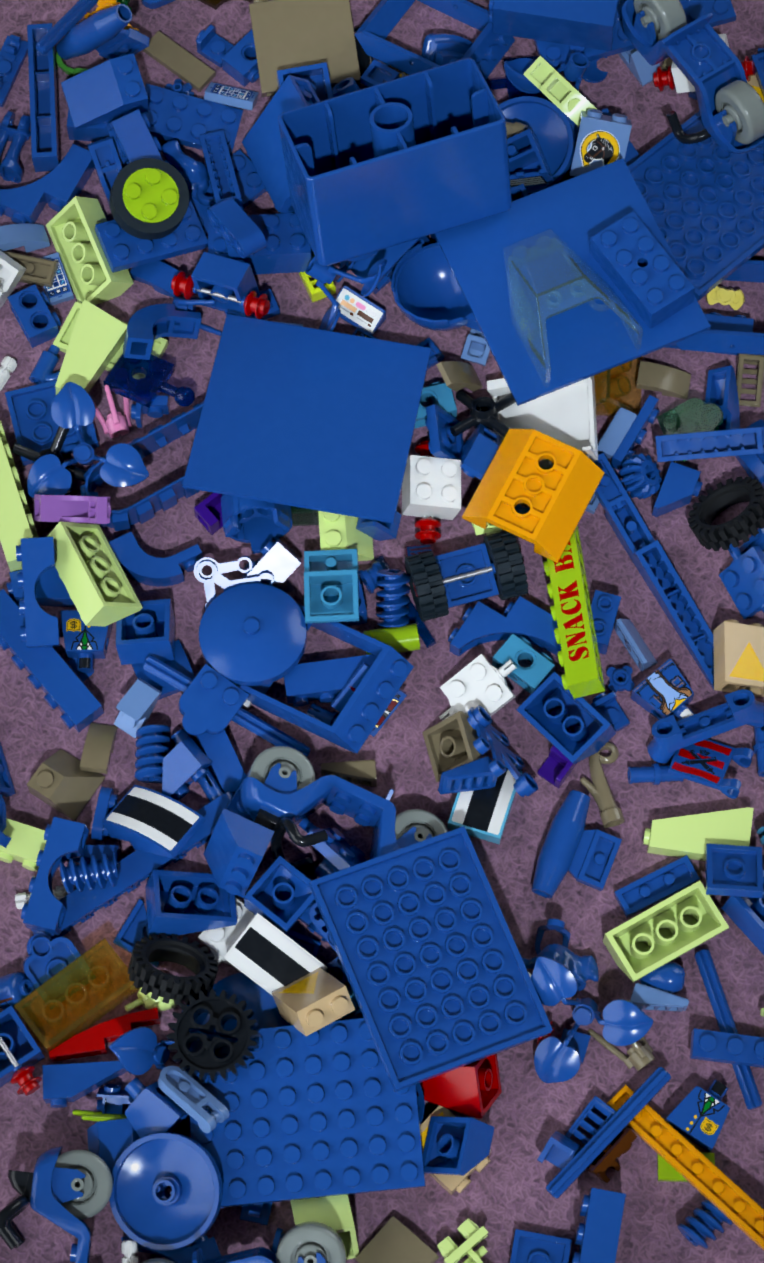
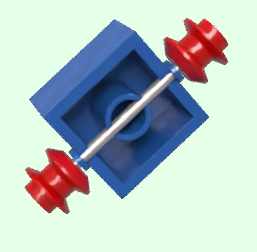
[171,252,270,319]
[0,1005,45,1096]

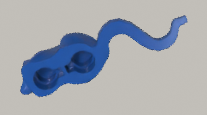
[161,140,215,206]
[522,944,599,991]

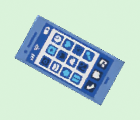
[204,82,259,110]
[41,252,74,306]

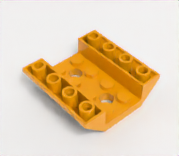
[462,429,604,563]

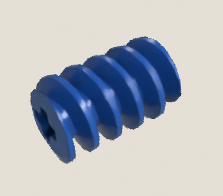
[376,569,411,627]
[135,724,170,783]
[60,851,119,894]
[677,1200,733,1249]

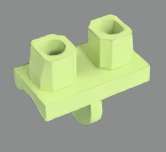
[437,1218,489,1263]

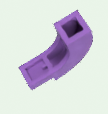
[34,494,111,524]

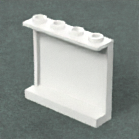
[487,376,598,469]

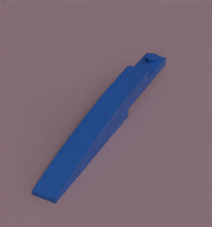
[593,452,715,691]

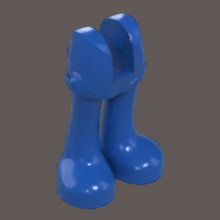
[0,111,31,183]

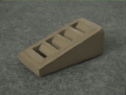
[736,354,764,407]
[321,760,377,787]

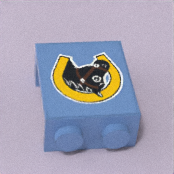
[569,109,632,177]

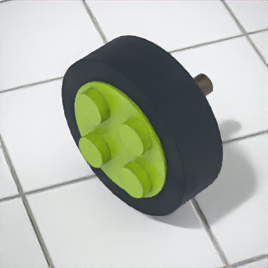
[110,158,189,240]

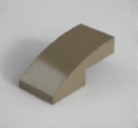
[436,361,483,392]
[636,361,691,399]
[80,723,118,774]

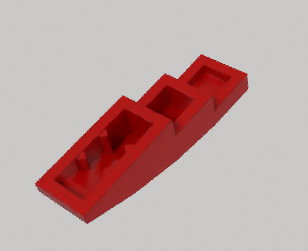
[49,1008,160,1062]

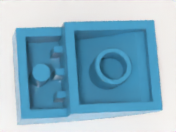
[304,549,359,624]

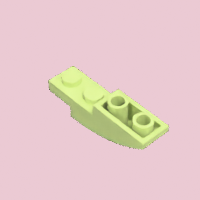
[523,56,603,127]

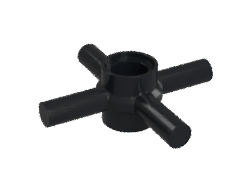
[450,391,516,437]
[11,426,87,482]

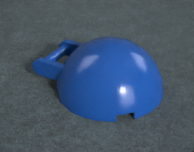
[391,239,481,332]

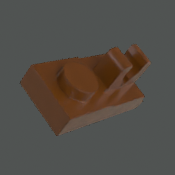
[586,1127,637,1183]

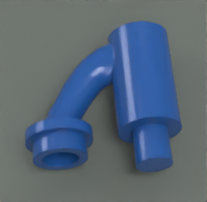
[29,345,60,384]

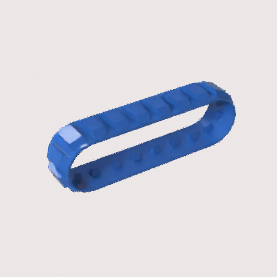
[80,401,204,531]

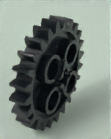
[167,989,260,1083]

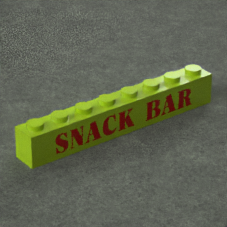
[543,526,605,699]

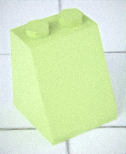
[290,1195,359,1260]

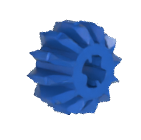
[619,453,663,500]

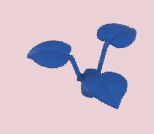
[504,52,608,141]
[305,256,387,331]
[27,382,149,498]
[531,956,653,1083]
[109,996,217,1129]

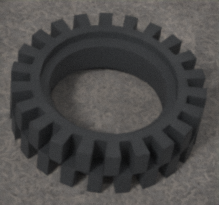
[688,476,764,551]
[128,933,218,1005]

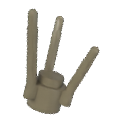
[588,1029,655,1071]

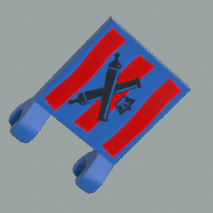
[667,739,754,799]

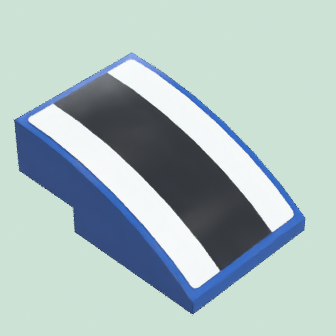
[102,785,206,858]

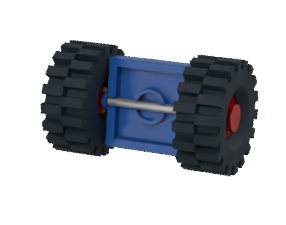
[405,531,528,622]

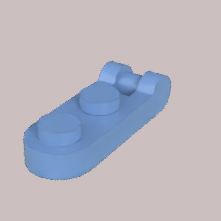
[158,1066,230,1133]

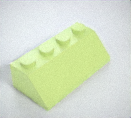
[46,196,134,305]
[318,511,374,561]
[47,521,143,627]
[603,880,729,983]

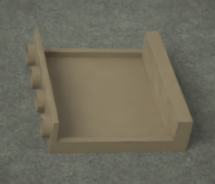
[249,0,361,97]

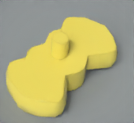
[706,285,745,311]

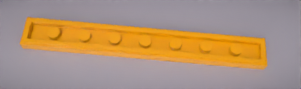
[606,1085,764,1250]

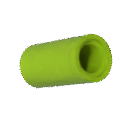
[363,623,420,655]

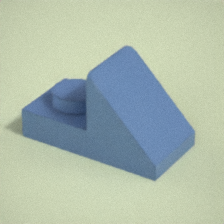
[618,49,660,87]
[114,678,162,738]

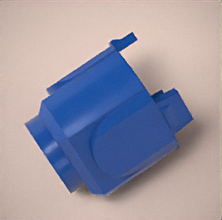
[221,494,293,554]

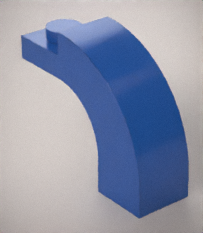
[87,137,123,220]
[123,304,202,360]
[108,531,203,587]

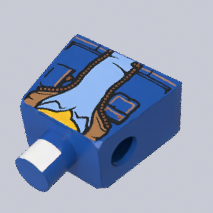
[630,659,695,720]

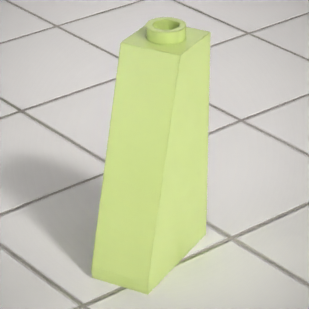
[55,299,127,395]
[643,807,754,861]

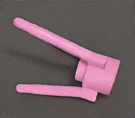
[88,385,132,438]

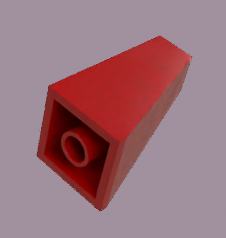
[417,1054,502,1119]

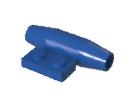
[56,4,149,60]
[531,790,622,898]

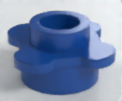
[606,666,635,693]

